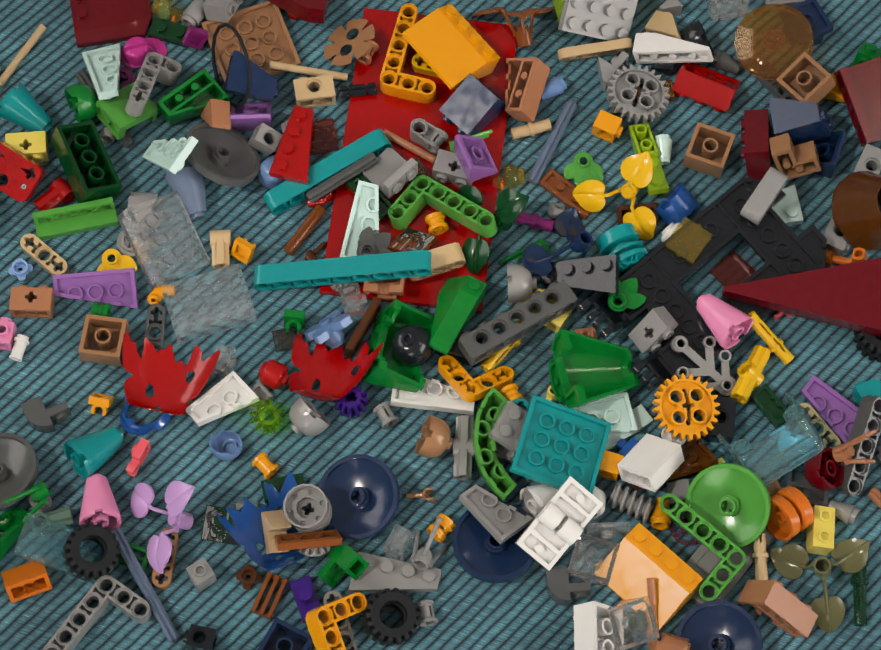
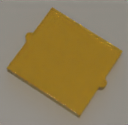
[665,217,713,264]

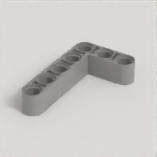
[43,575,152,650]

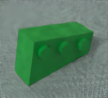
[157,68,229,126]

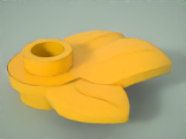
[97,249,138,272]

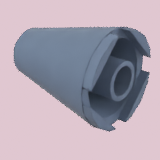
[164,165,207,220]

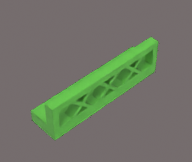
[32,197,119,240]

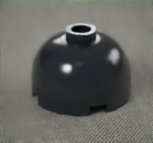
[681,20,714,55]
[391,324,433,367]

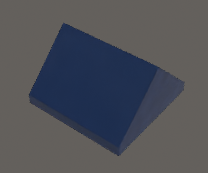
[814,130,846,179]

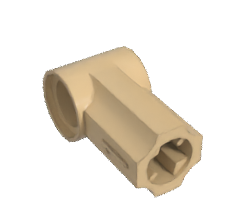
[210,229,231,270]

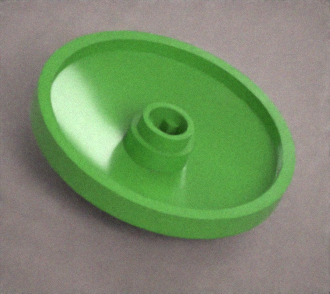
[685,463,771,549]

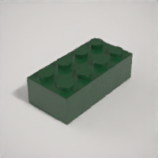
[50,120,122,203]

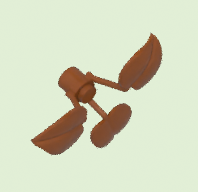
[471,6,556,47]

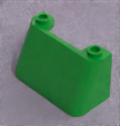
[361,299,434,393]

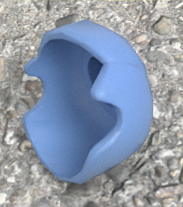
[258,157,286,189]
[209,430,243,461]

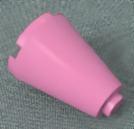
[696,294,753,349]
[79,473,122,532]

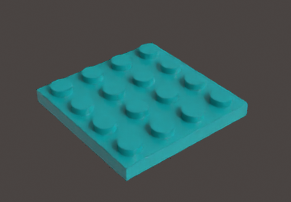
[509,395,612,494]

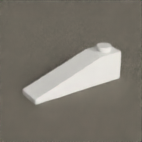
[632,32,714,64]

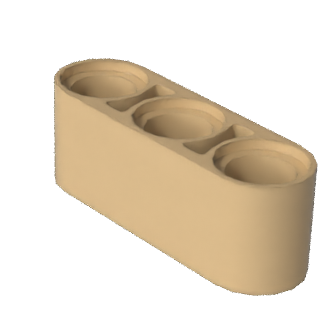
[410,243,466,281]

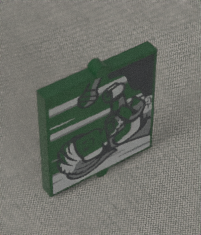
[201,505,241,546]

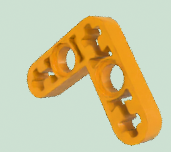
[437,355,514,402]

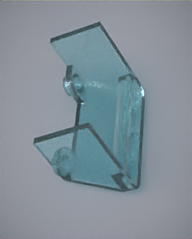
[717,392,824,486]

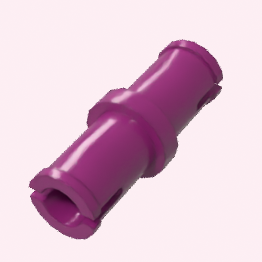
[514,212,555,233]

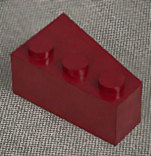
[741,109,771,180]

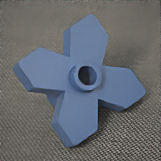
[303,310,353,349]

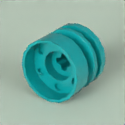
[596,223,649,275]

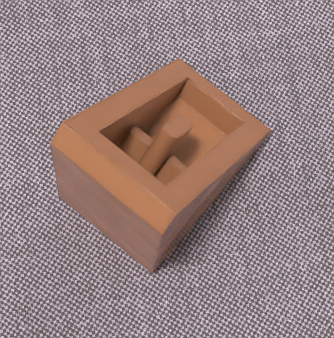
[201,99,231,130]

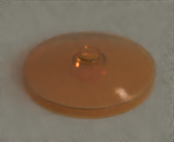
[734,4,814,80]

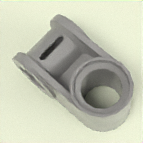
[410,118,449,154]

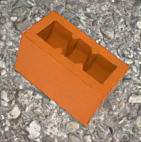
[1,558,53,603]

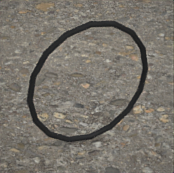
[211,23,251,108]

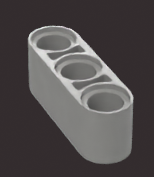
[740,166,789,225]

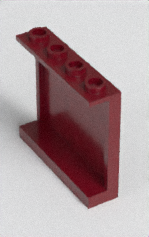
[834,56,881,147]

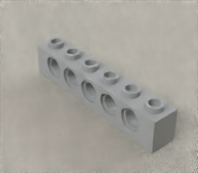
[823,143,881,256]

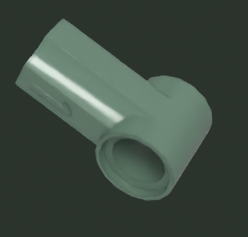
[30,506,74,537]

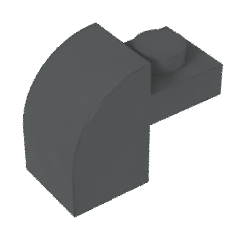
[20,396,72,433]
[545,567,591,606]

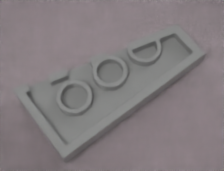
[348,552,442,593]

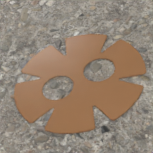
[324,19,375,66]

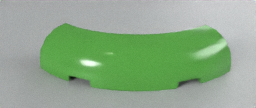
[473,387,517,501]

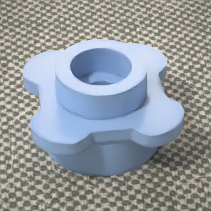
[8,258,33,281]

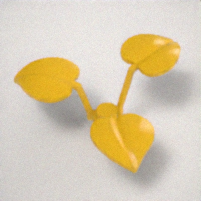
[572,151,656,240]

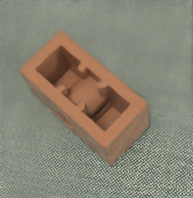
[9,285,55,319]

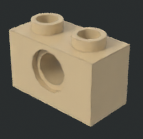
[293,74,336,108]

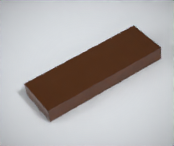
[345,297,382,358]

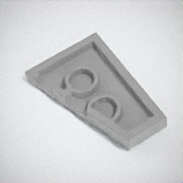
[459,484,533,545]

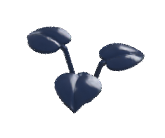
[521,207,593,276]

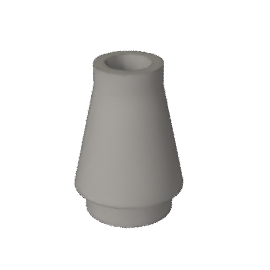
[828,500,860,525]

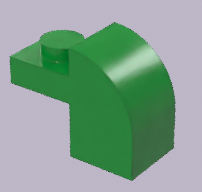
[316,545,370,588]

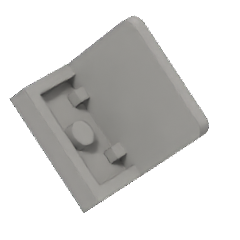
[363,148,418,199]

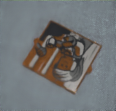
[388,227,437,252]

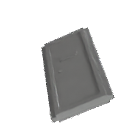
[686,530,773,605]

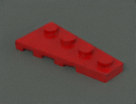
[269,105,314,185]

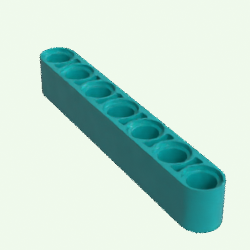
[263,129,392,215]

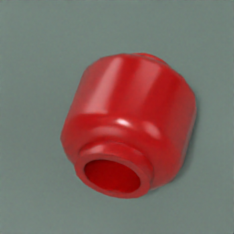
[258,359,290,390]

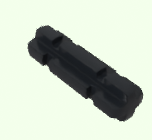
[338,83,377,98]

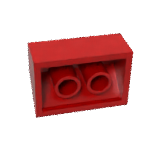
[672,63,742,112]

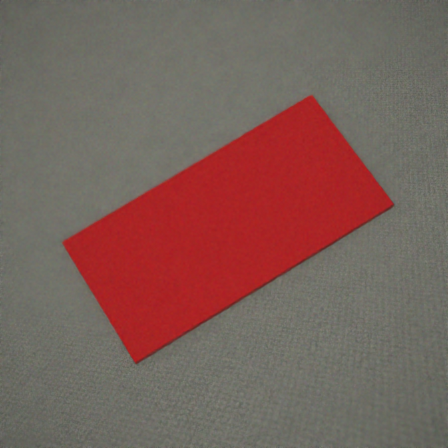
[319,8,519,313]

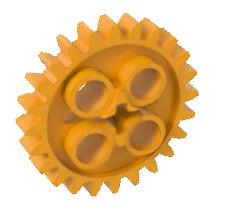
[652,373,720,442]

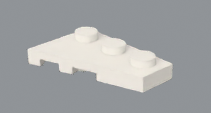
[186,371,260,427]

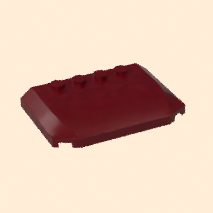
[70,0,153,48]

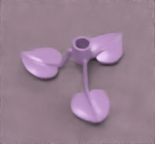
[130,481,195,574]

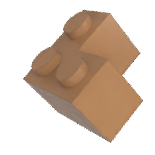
[769,133,821,180]

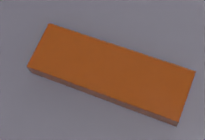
[539,168,592,220]
[274,529,342,551]

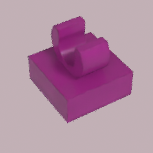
[182,25,209,50]

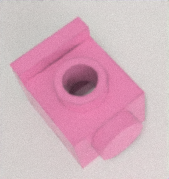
[0,317,17,351]

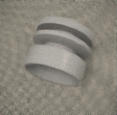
[283,484,333,532]

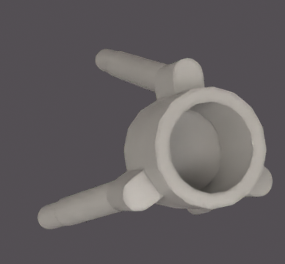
[410,517,446,570]

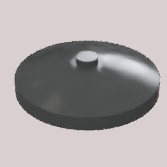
[185,123,260,187]
[0,433,39,509]

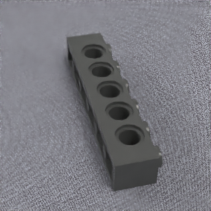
[458,280,578,366]

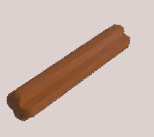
[284,205,325,256]

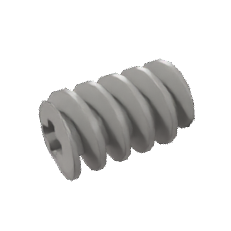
[607,482,655,524]

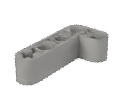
[125,52,182,117]

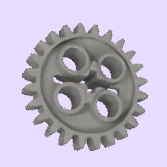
[605,64,670,124]

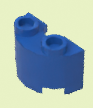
[655,182,700,225]

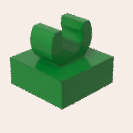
[284,309,306,334]

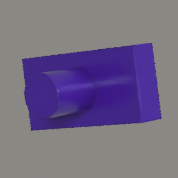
[289,575,320,624]

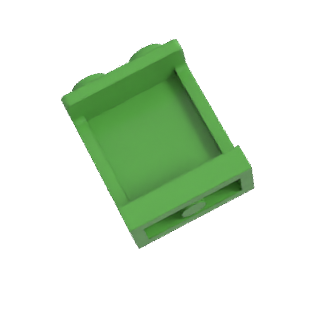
[96,82,159,140]

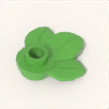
[563,152,603,186]

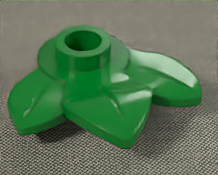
[608,278,646,312]

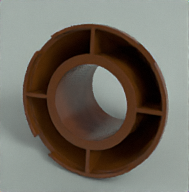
[831,171,881,251]

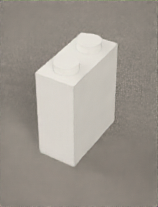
[617,433,685,492]

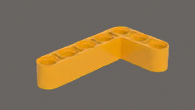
[380,3,436,104]
[305,592,367,650]

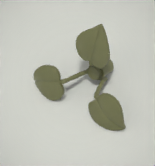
[770,538,870,633]

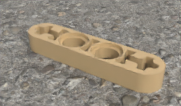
[557,38,633,62]

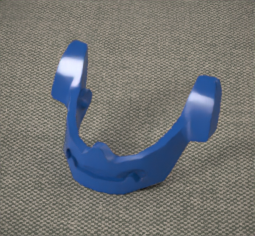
[120,395,171,435]

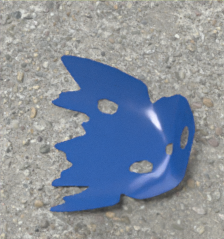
[216,473,306,570]

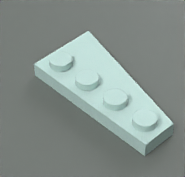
[142,136,198,174]
[340,180,379,257]

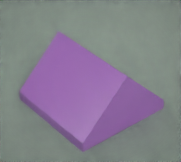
[230,102,272,132]
[454,134,498,183]

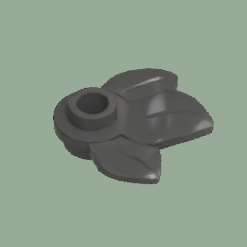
[356,226,393,256]

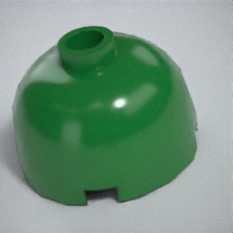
[64,83,99,123]

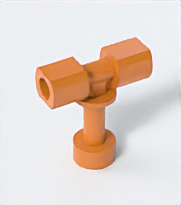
[825,247,868,266]

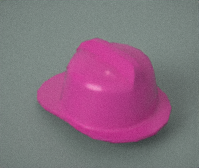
[121,37,167,68]

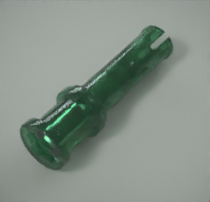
[850,561,869,627]

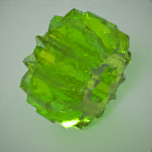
[249,399,285,435]

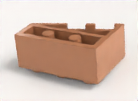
[505,57,550,122]
[737,579,818,638]

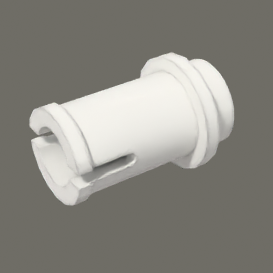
[9,334,30,362]

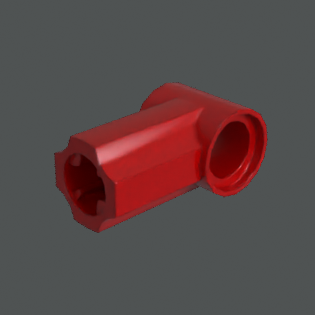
[34,177,75,211]

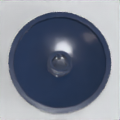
[318,454,400,540]
[453,501,535,583]
[676,601,763,650]

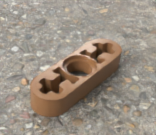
[152,528,179,590]

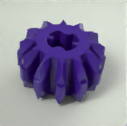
[333,385,369,419]

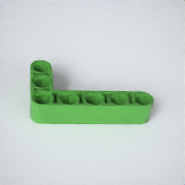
[388,175,497,238]
[659,493,746,602]

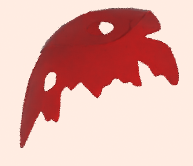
[122,332,220,415]
[289,333,384,401]

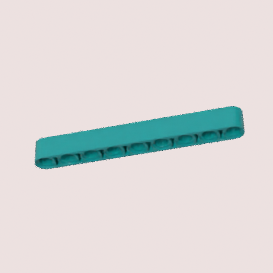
[253,250,431,291]

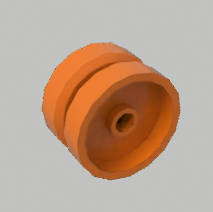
[766,486,814,541]

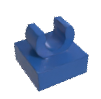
[616,437,639,458]

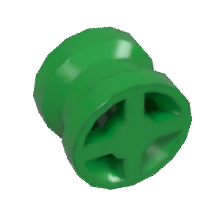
[91,301,112,317]

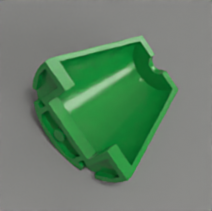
[549,329,640,408]

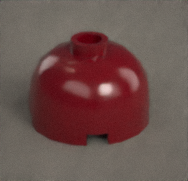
[804,447,844,491]

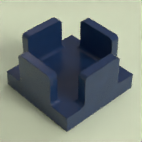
[779,0,834,50]

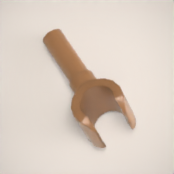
[406,488,437,502]

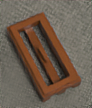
[251,572,288,620]

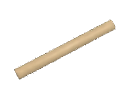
[0,24,47,88]
[269,61,348,81]

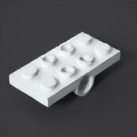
[515,476,603,571]

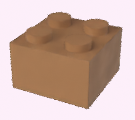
[776,51,837,103]
[682,122,736,179]
[78,314,130,367]

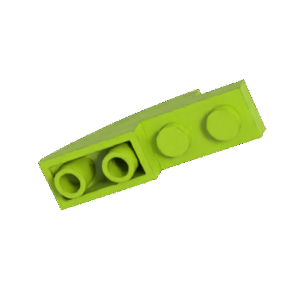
[629,122,669,196]

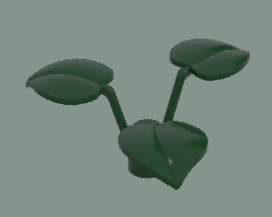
[457,185,530,275]

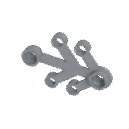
[670,335,736,396]

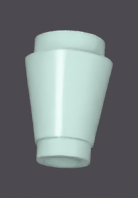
[655,134,673,165]

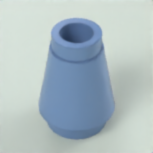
[541,75,567,101]

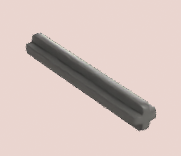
[306,152,378,203]

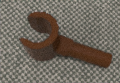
[305,241,327,261]

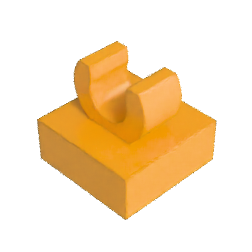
[230,236,256,265]
[88,392,114,416]

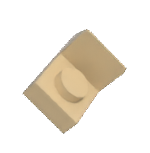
[261,510,292,555]

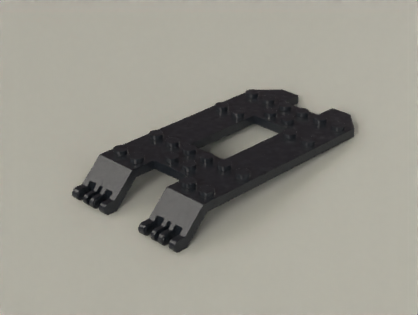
[577,177,827,399]

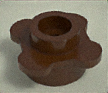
[236,565,261,590]

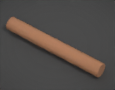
[383,129,436,164]

